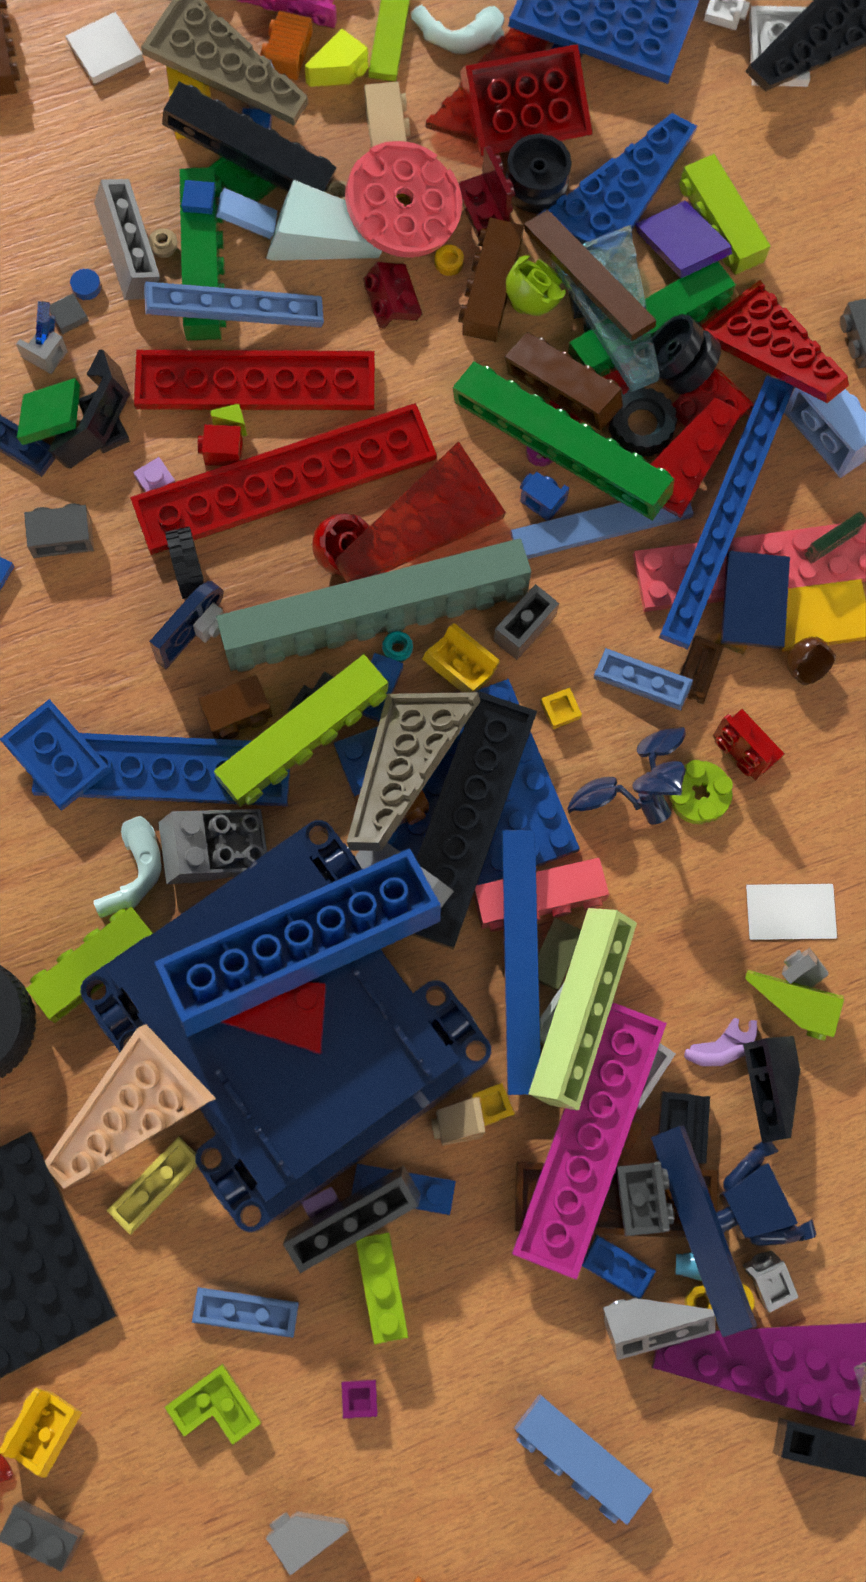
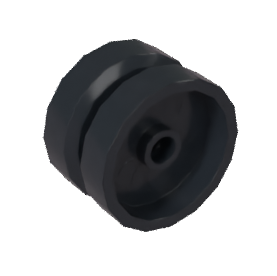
[506,134,572,213]
[643,314,721,394]

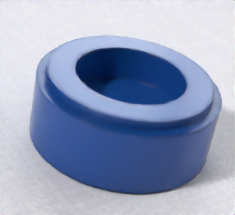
[70,269,101,300]

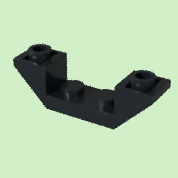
[48,350,130,468]

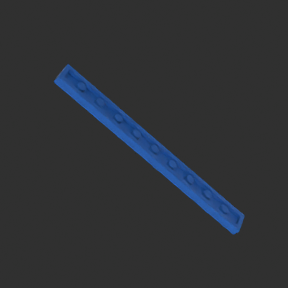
[659,375,794,650]

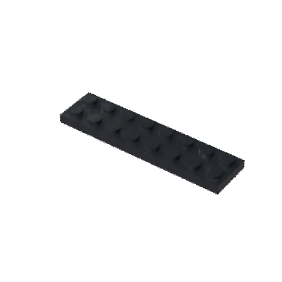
[412,691,537,950]

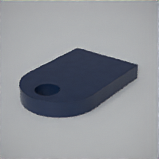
[149,581,224,669]

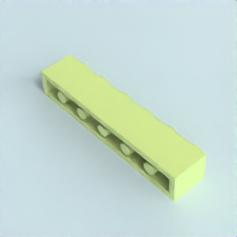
[529,908,637,1111]

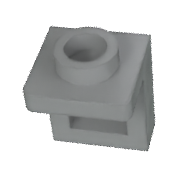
[782,947,829,987]

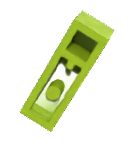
[745,970,844,1040]

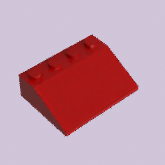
[460,44,593,157]

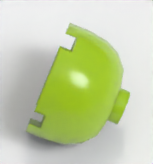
[506,255,566,316]

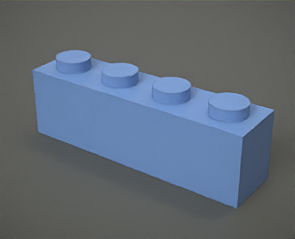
[514,1394,652,1525]

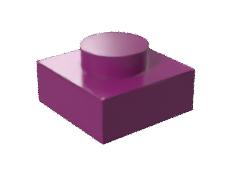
[341,1379,378,1419]

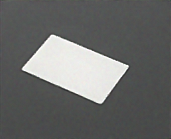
[746,884,837,940]

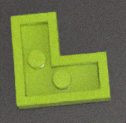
[165,1364,262,1445]

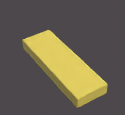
[106,1137,197,1235]

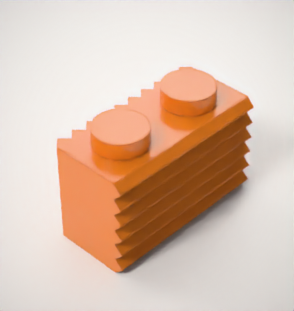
[260,10,313,81]

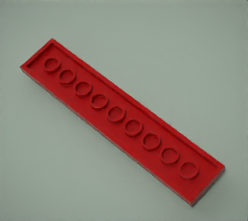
[130,403,437,555]

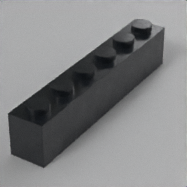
[162,81,337,192]

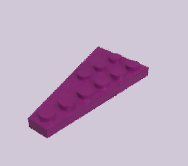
[651,1322,866,1426]

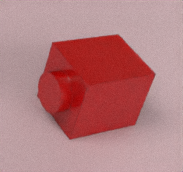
[197,424,243,466]

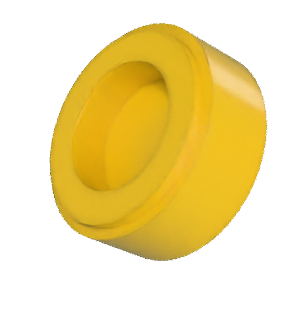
[435,245,464,276]

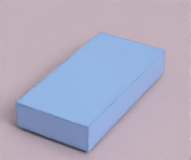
[216,188,278,239]

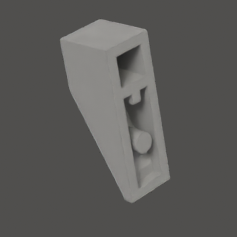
[603,1298,715,1360]

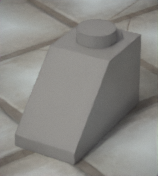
[266,1511,350,1575]

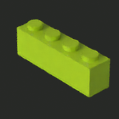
[679,154,771,275]
[25,906,153,1023]

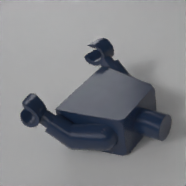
[716,1142,817,1246]

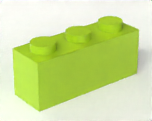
[356,1232,408,1345]

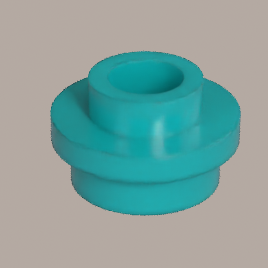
[382,631,413,662]

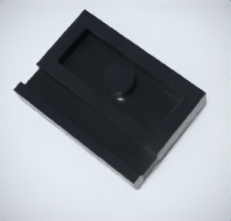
[656,1092,710,1164]

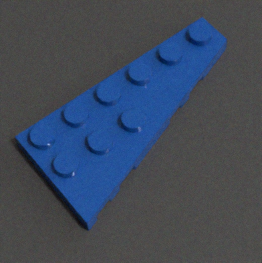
[537,113,697,262]

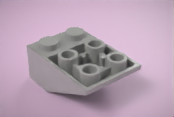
[158,809,267,884]

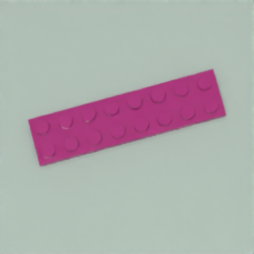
[512,1002,667,1280]

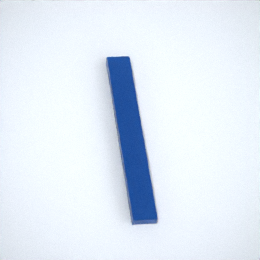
[502,830,540,1095]

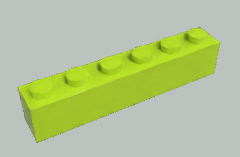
[214,654,388,807]

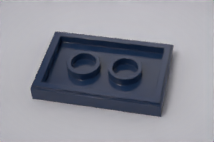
[721,551,790,649]

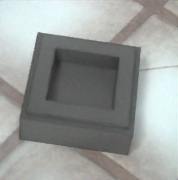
[47,293,88,334]

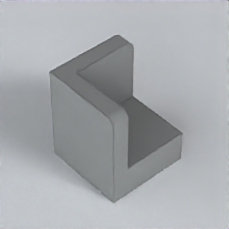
[16,331,68,374]

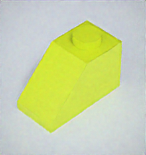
[305,29,369,87]

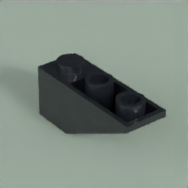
[773,1418,866,1478]

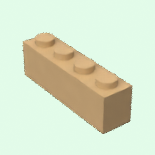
[364,81,410,148]

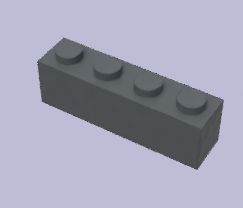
[283,1165,421,1273]

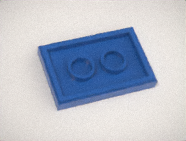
[0,699,111,811]

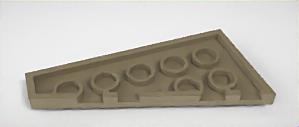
[141,0,308,125]
[347,692,480,851]

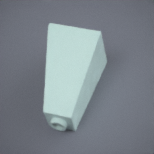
[266,180,382,261]

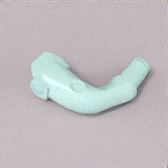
[411,5,505,54]
[93,816,162,918]

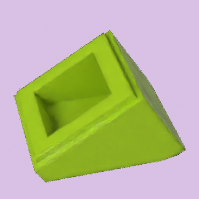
[210,404,247,436]

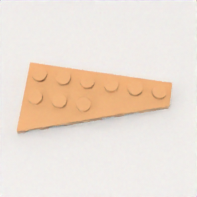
[45,1024,216,1188]

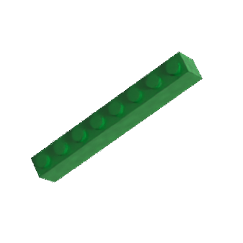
[453,361,674,521]

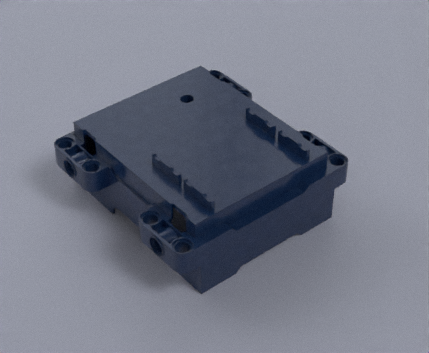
[80,820,491,1232]

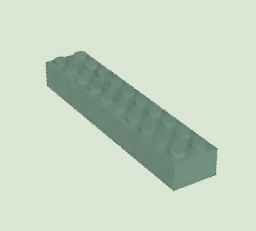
[216,538,532,672]

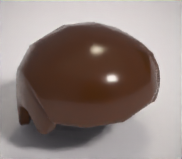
[787,636,836,685]

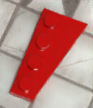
[650,397,742,518]
[220,983,326,1055]

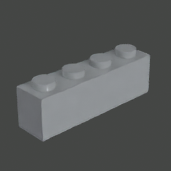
[94,179,160,300]

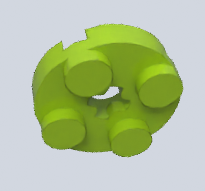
[670,760,733,824]

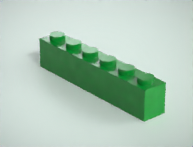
[179,167,227,341]
[567,261,736,377]

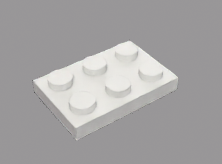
[749,6,810,87]

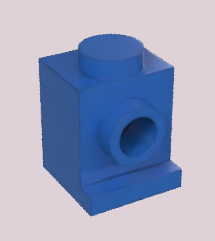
[520,471,569,521]

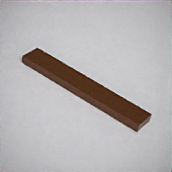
[524,210,656,342]

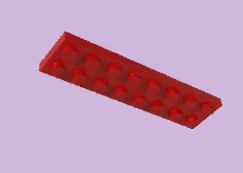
[134,350,375,411]

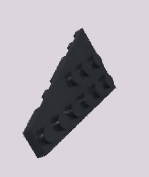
[745,0,866,92]

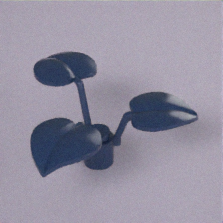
[568,727,686,825]

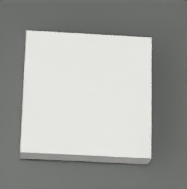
[66,12,144,84]

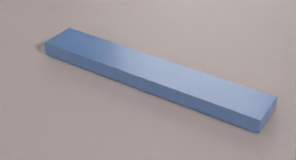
[144,282,324,328]
[510,502,694,559]

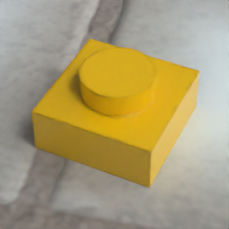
[540,688,582,730]
[471,1083,515,1126]

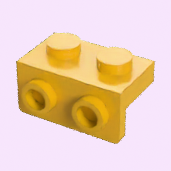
[422,623,500,693]
[0,1388,82,1478]

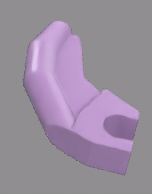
[684,1018,757,1066]

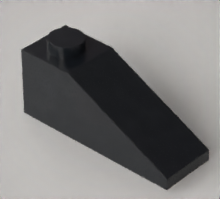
[743,1036,800,1143]

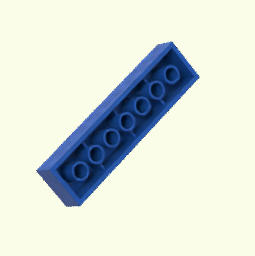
[154,848,441,1037]

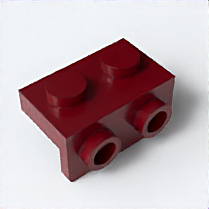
[363,262,422,328]

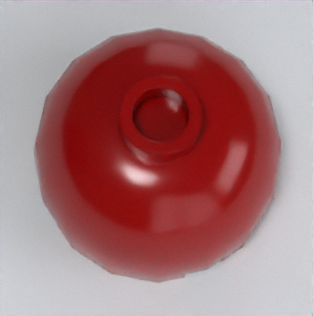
[312,513,374,576]

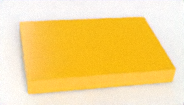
[781,579,866,652]

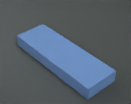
[594,648,693,711]
[192,1287,299,1338]

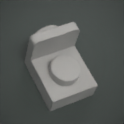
[743,1251,798,1313]

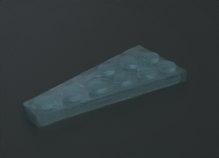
[552,225,659,392]

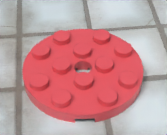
[345,141,462,257]

